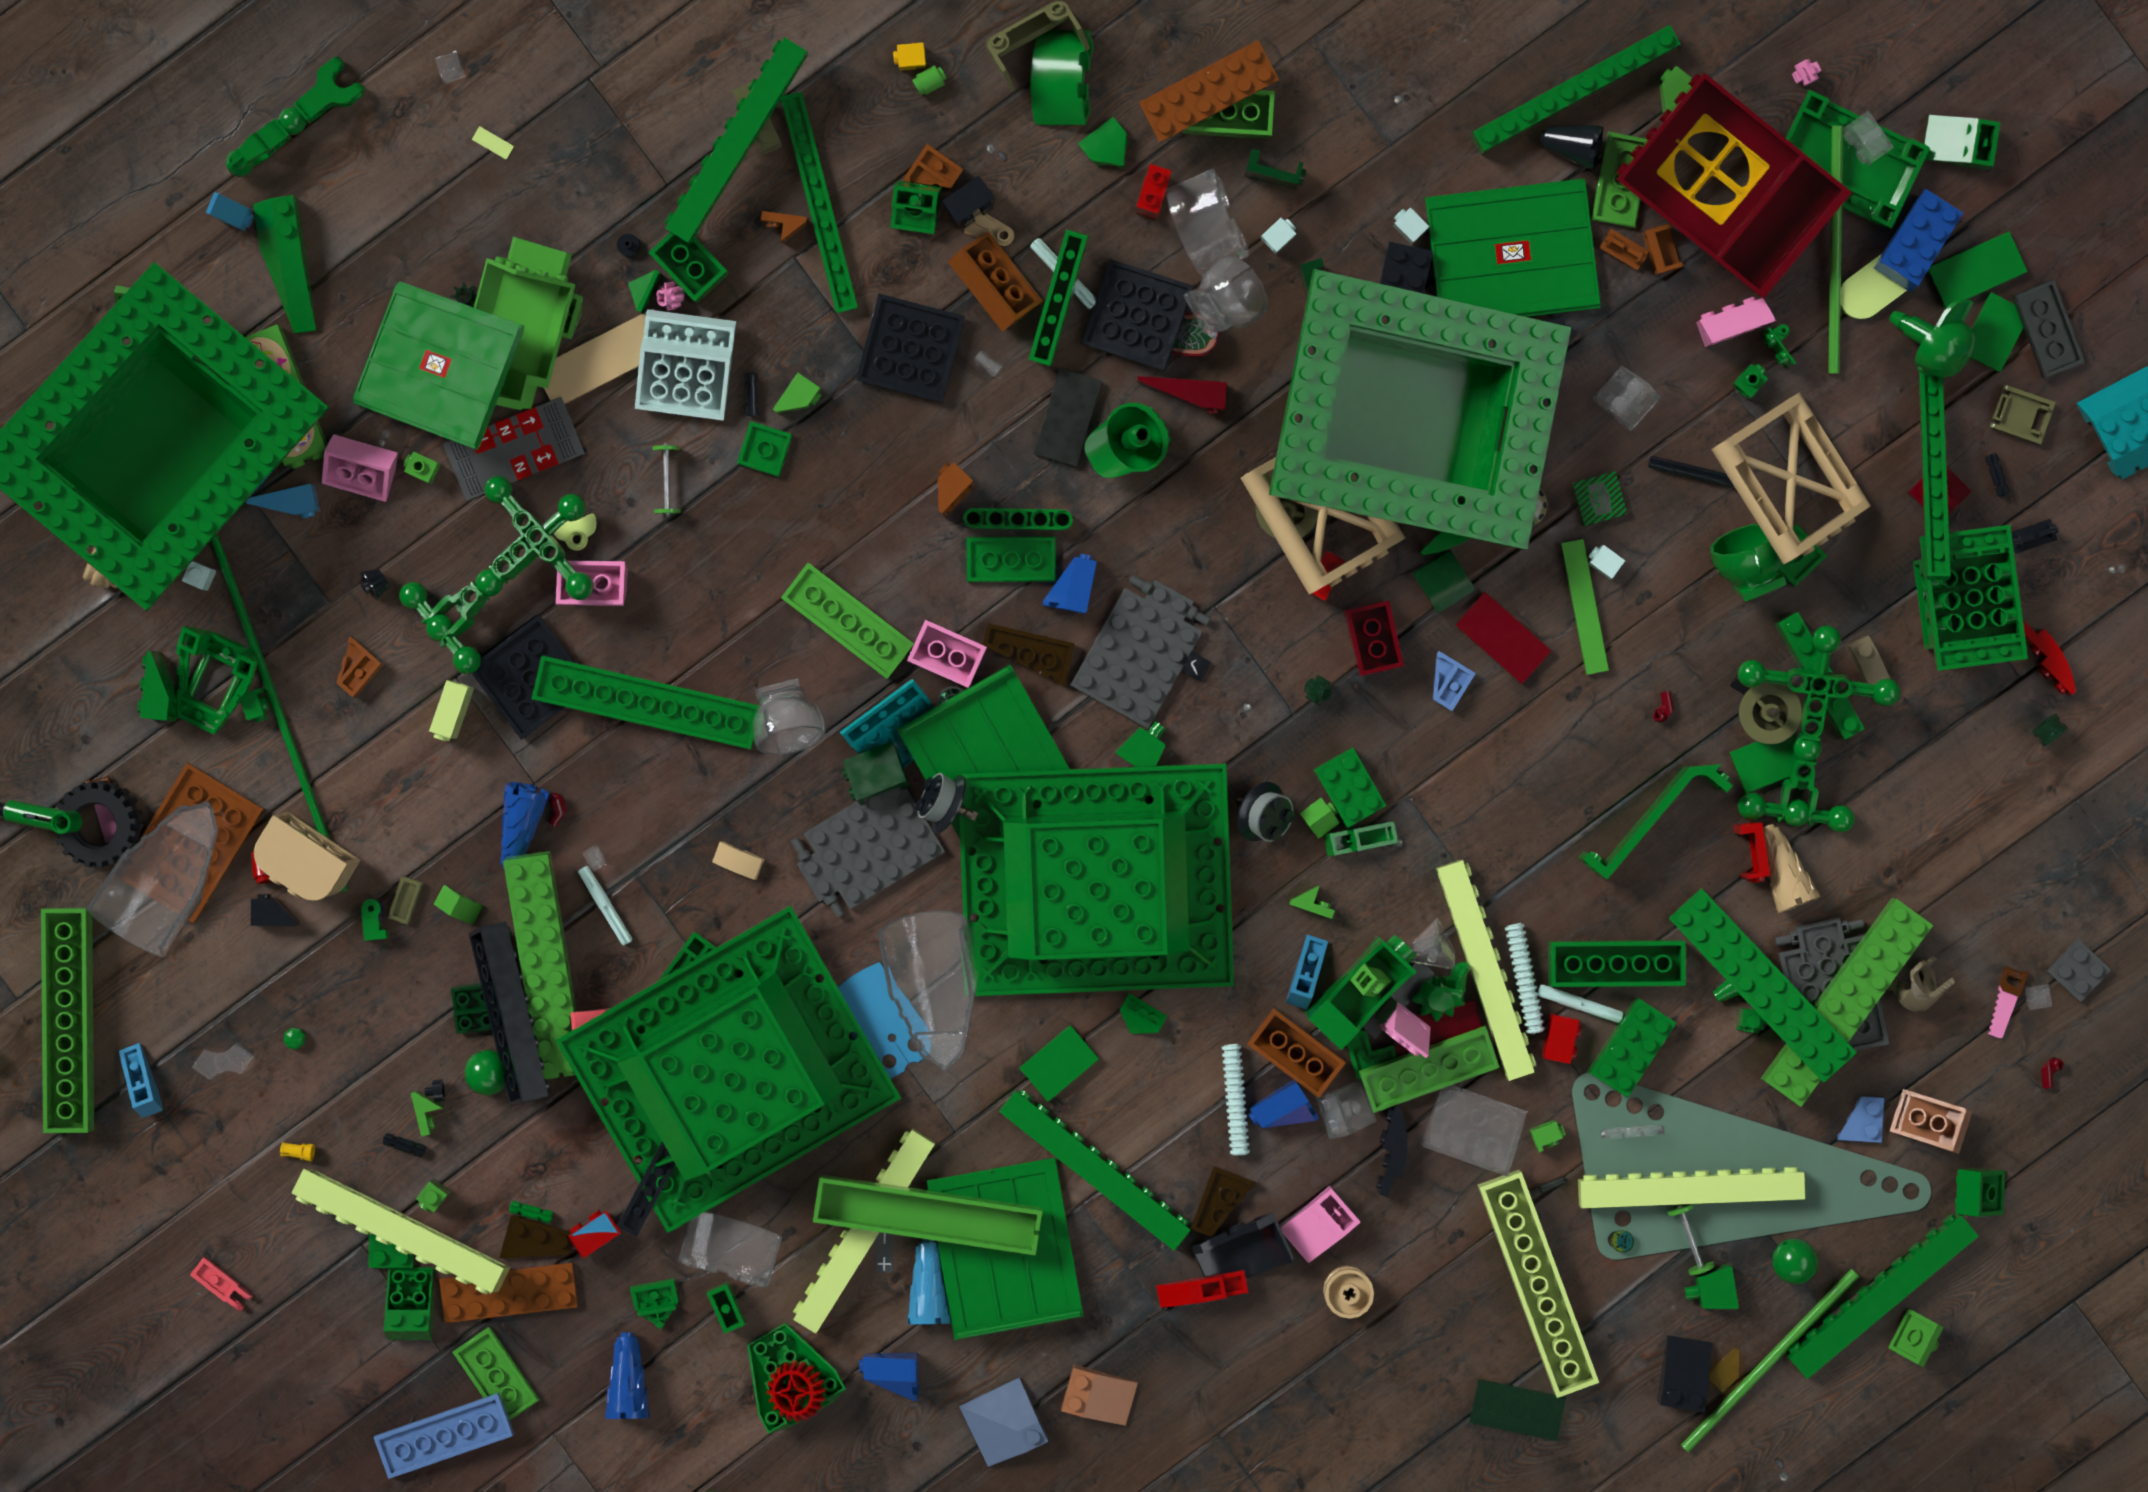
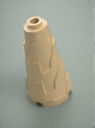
[1763,824,1820,913]

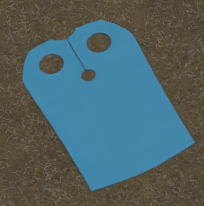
[838,962,931,1078]

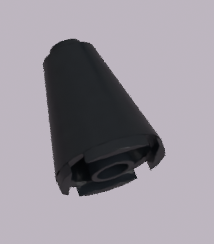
[1540,125,1604,170]

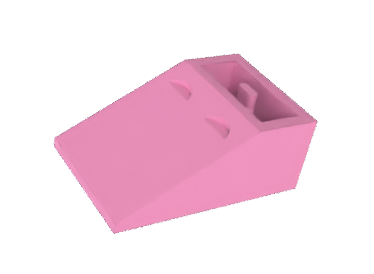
[1375,997,1431,1058]
[1281,1186,1360,1263]

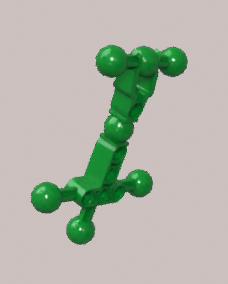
[399,476,594,674]
[1737,625,1901,833]

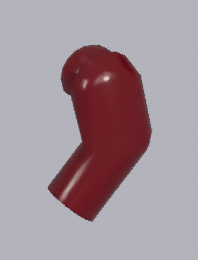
[1653,691,1674,723]
[547,793,567,827]
[2041,1057,2064,1089]

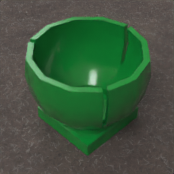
[1710,524,1787,602]

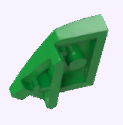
[1078,117,1129,168]
[630,1278,679,1330]

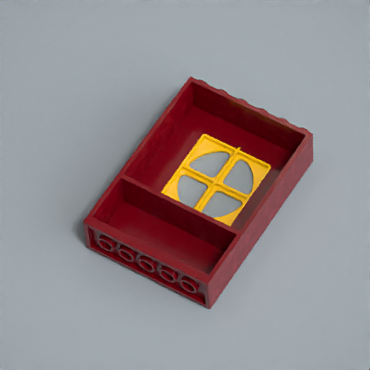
[1616,72,1852,299]

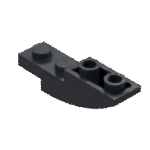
[1376,1105,1407,1197]

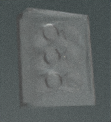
[1421,1085,1527,1176]

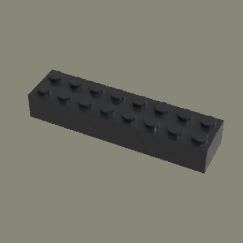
[468,921,549,1107]

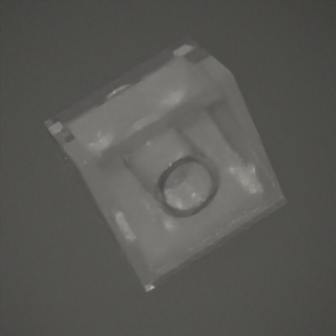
[1315,1080,1376,1140]

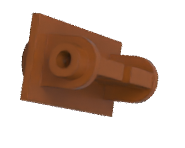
[1599,229,1649,271]

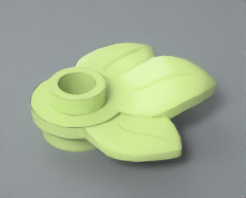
[554,514,597,551]

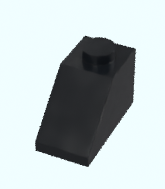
[251,894,300,926]

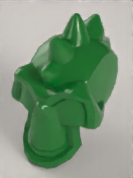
[1412,962,1470,1022]

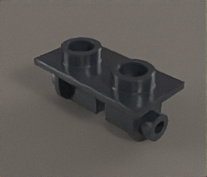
[2011,519,2058,554]

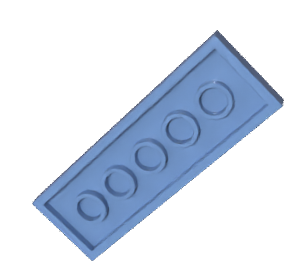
[373,1392,514,1479]

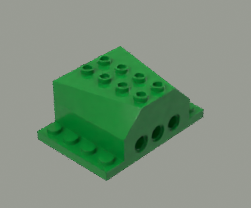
[1913,525,2028,671]

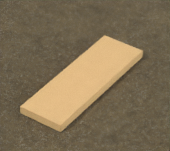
[544,308,655,404]

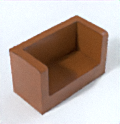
[1642,223,1683,276]

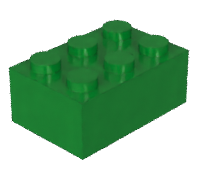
[648,233,729,304]
[1313,747,1386,828]

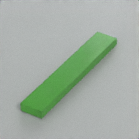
[1561,539,1609,675]

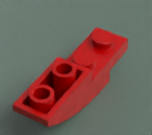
[2023,620,2076,695]
[1156,1270,1248,1308]

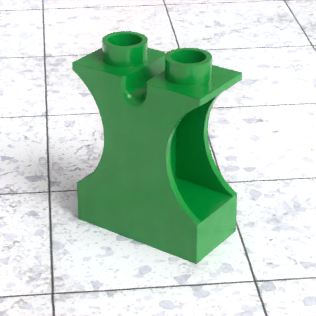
[1304,935,1417,1050]

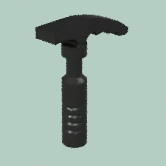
[1528,1176,1566,1219]

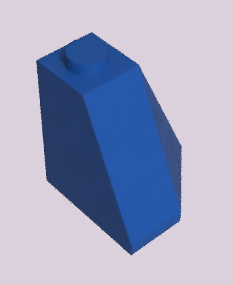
[1043,554,1097,614]
[1248,1079,1320,1128]
[859,1353,918,1401]

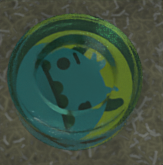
[1611,1230,1634,1253]

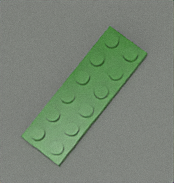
[781,563,914,679]
[1359,1026,1500,1113]

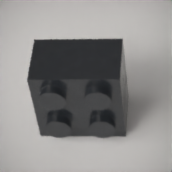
[942,176,995,228]
[1379,241,1433,294]

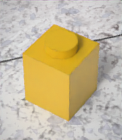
[893,42,926,71]

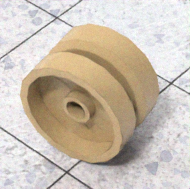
[1323,1265,1374,1319]

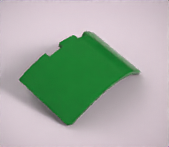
[1031,30,1094,125]

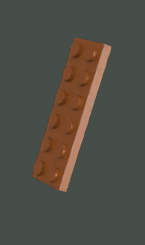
[1139,40,1279,143]
[439,1262,578,1323]

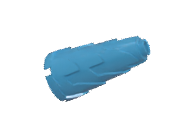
[907,1238,951,1324]

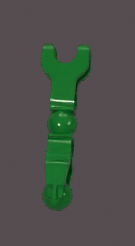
[225,57,366,177]

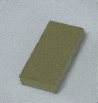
[387,875,424,925]

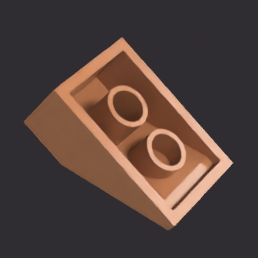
[1890,1089,1972,1154]
[1061,1364,1138,1426]

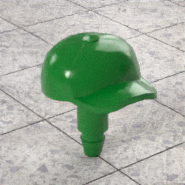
[1889,300,1975,378]
[1084,402,1171,478]

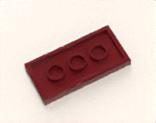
[1455,592,1551,684]
[1392,1000,1482,1057]

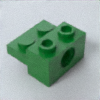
[890,181,942,234]

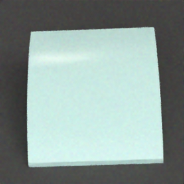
[635,309,736,420]

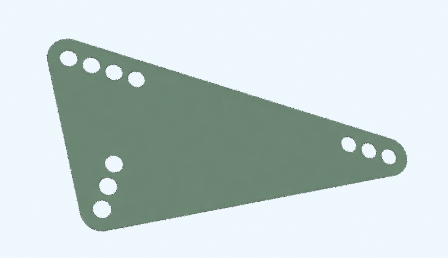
[1572,1073,1931,1260]

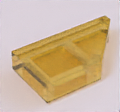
[1709,1347,1739,1393]

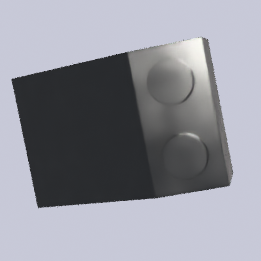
[1657,1335,1712,1412]

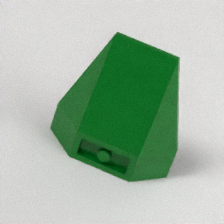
[747,1323,846,1434]

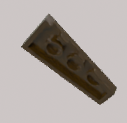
[983,623,1075,687]

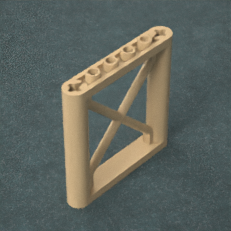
[1711,392,1871,565]
[1240,457,1406,595]

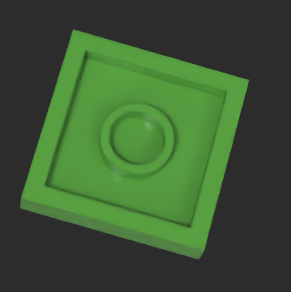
[1888,1308,1944,1367]

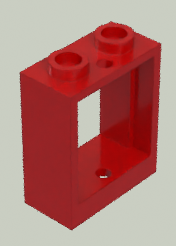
[1135,164,1171,220]

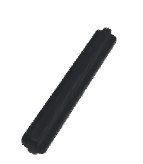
[1648,456,1734,487]

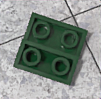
[1412,549,1475,613]
[451,983,491,1034]

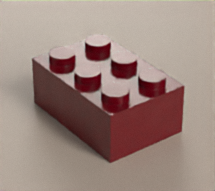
[1344,601,1404,676]

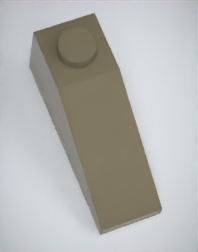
[1845,635,1890,705]

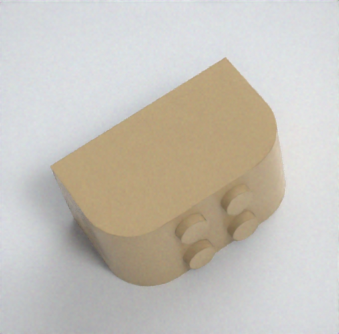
[254,811,361,900]

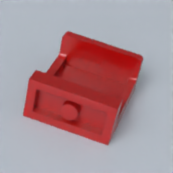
[1733,822,1770,883]

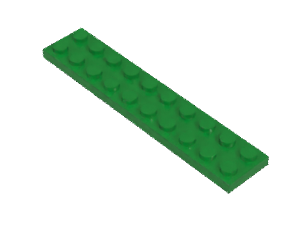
[532,655,761,749]
[1669,888,1857,1083]

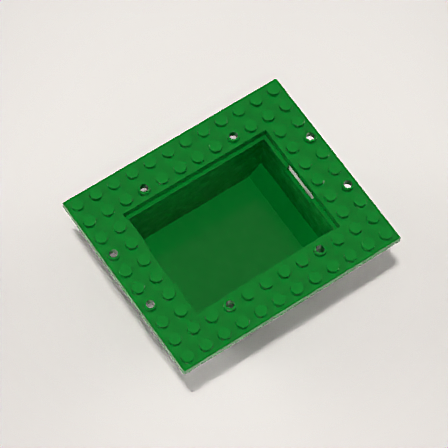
[0,262,329,612]
[1269,269,1571,550]
[957,763,1234,996]
[555,905,901,1233]

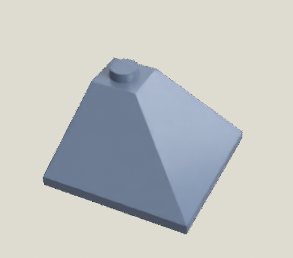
[959,1377,1048,1467]

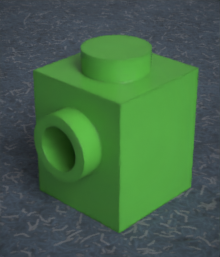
[403,451,441,484]
[1299,798,1340,839]
[416,1178,451,1213]

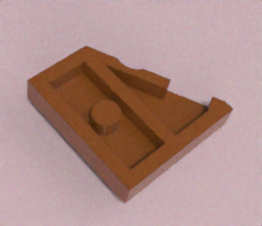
[903,144,964,188]
[336,636,384,698]

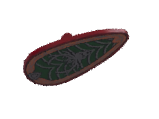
[1172,312,1220,357]

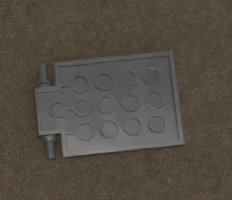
[1071,574,1210,728]
[790,787,945,917]
[1774,917,1889,1051]

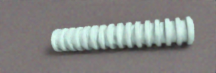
[1505,923,1546,1034]
[1221,1044,1250,1155]

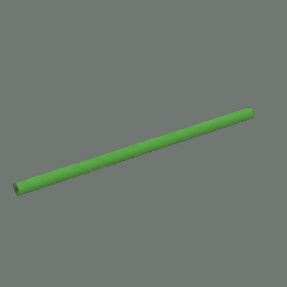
[1828,126,1843,374]
[1681,1269,1859,1453]

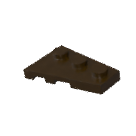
[1190,1166,1256,1237]
[499,1214,573,1258]

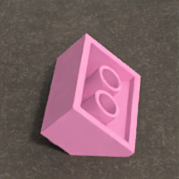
[1696,296,1776,347]
[322,434,398,502]
[556,561,628,606]
[907,620,987,688]

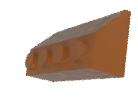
[948,231,1043,332]
[938,462,975,518]
[1247,1006,1346,1098]

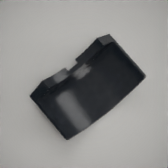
[1190,1212,1295,1279]

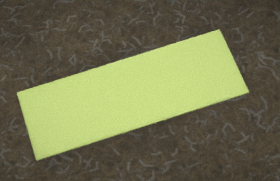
[472,126,514,159]

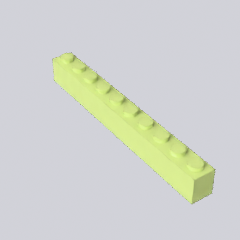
[1436,860,1536,1081]
[793,1128,935,1334]
[1578,1167,1805,1208]

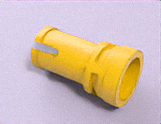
[280,1142,315,1162]

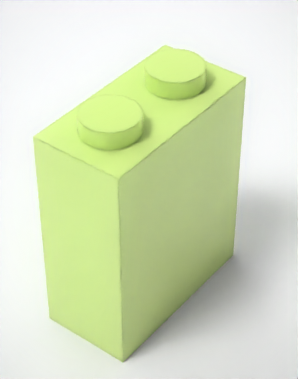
[429,680,474,741]

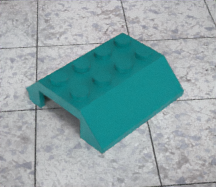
[2076,366,2148,480]
[840,679,935,768]

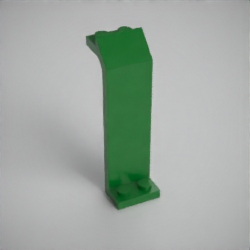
[1578,764,1733,880]

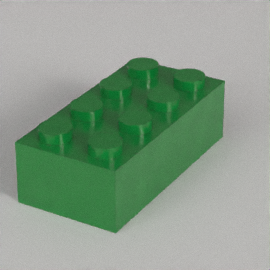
[1587,997,1676,1098]

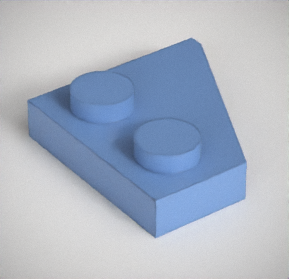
[1432,651,1476,711]
[1837,1096,1884,1143]

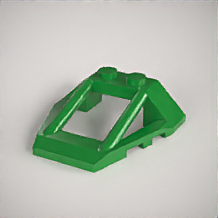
[177,626,258,734]

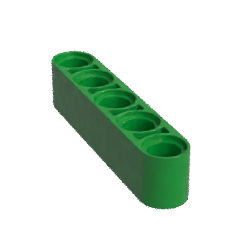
[963,508,1073,531]

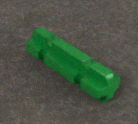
[509,1201,553,1223]

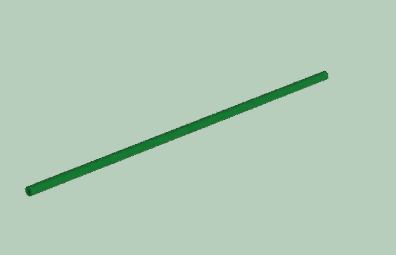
[211,534,349,893]

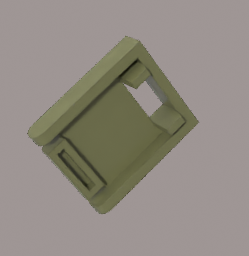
[1989,385,2056,445]

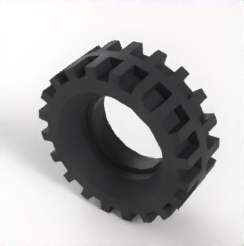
[53,781,144,868]

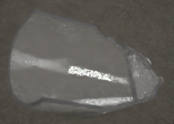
[86,801,219,957]
[878,911,978,1072]

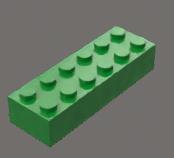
[1548,940,1686,987]

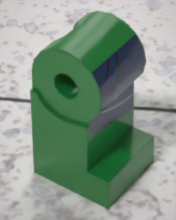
[361,899,390,941]

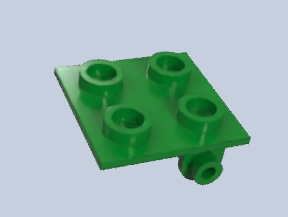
[1761,324,1796,368]

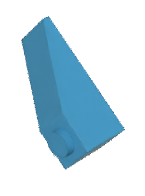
[206,192,253,231]
[246,484,320,519]
[1285,934,1328,1010]
[119,1043,163,1118]

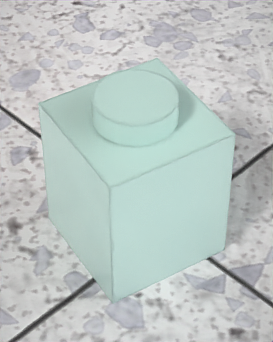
[1393,207,1429,245]
[1261,218,1296,255]
[1588,545,1625,580]
[182,561,217,591]

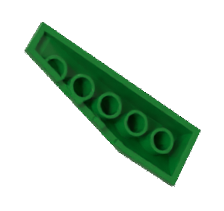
[253,195,317,334]

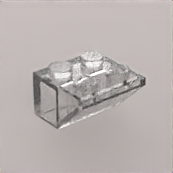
[1592,366,1661,431]

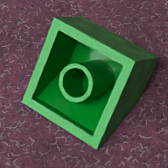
[1955,1168,2005,1217]

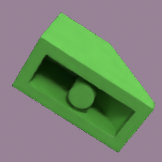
[1659,66,1692,113]
[773,373,822,414]

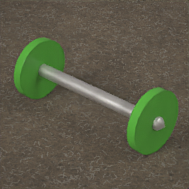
[652,442,681,517]
[1667,1204,1715,1275]

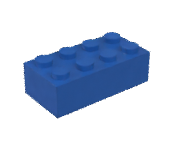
[1873,189,1963,292]

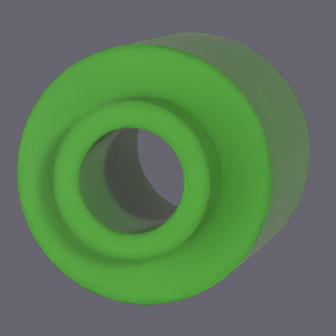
[912,65,947,96]

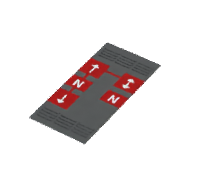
[443,397,585,501]

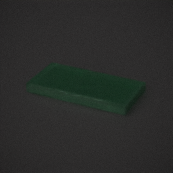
[1469,1378,1566,1441]

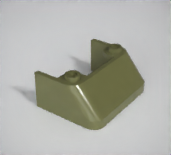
[985,1,1090,92]

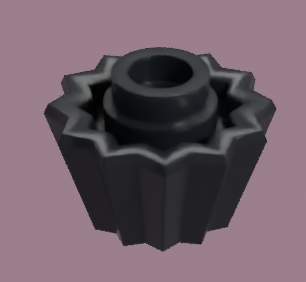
[360,569,389,600]

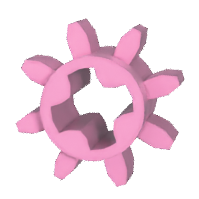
[1792,59,1822,86]
[656,282,684,311]

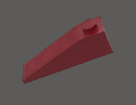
[1137,376,1227,414]

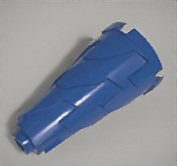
[500,782,550,869]
[605,1332,650,1419]

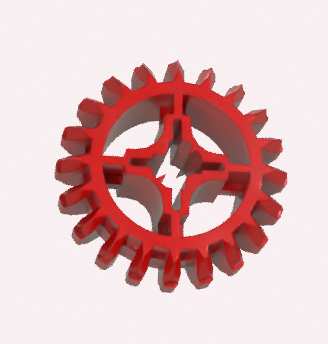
[767,1360,827,1422]

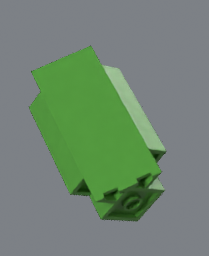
[474,237,576,410]

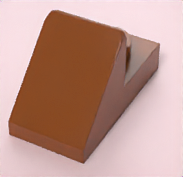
[761,211,808,243]

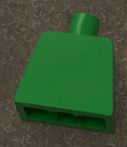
[1115,721,1166,767]
[1684,1264,1739,1309]

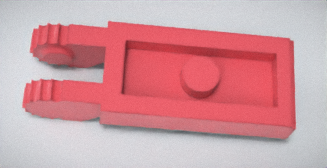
[190,1256,253,1311]

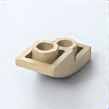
[712,841,764,880]

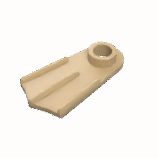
[964,213,1014,246]

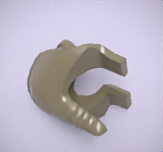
[1887,956,1955,1013]

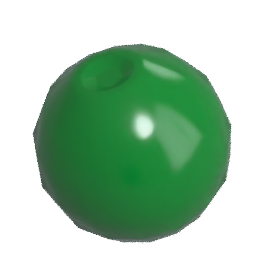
[464,1049,505,1096]
[1772,1238,1819,1285]

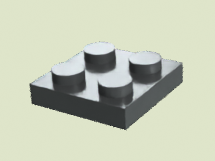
[2046,939,2111,1002]

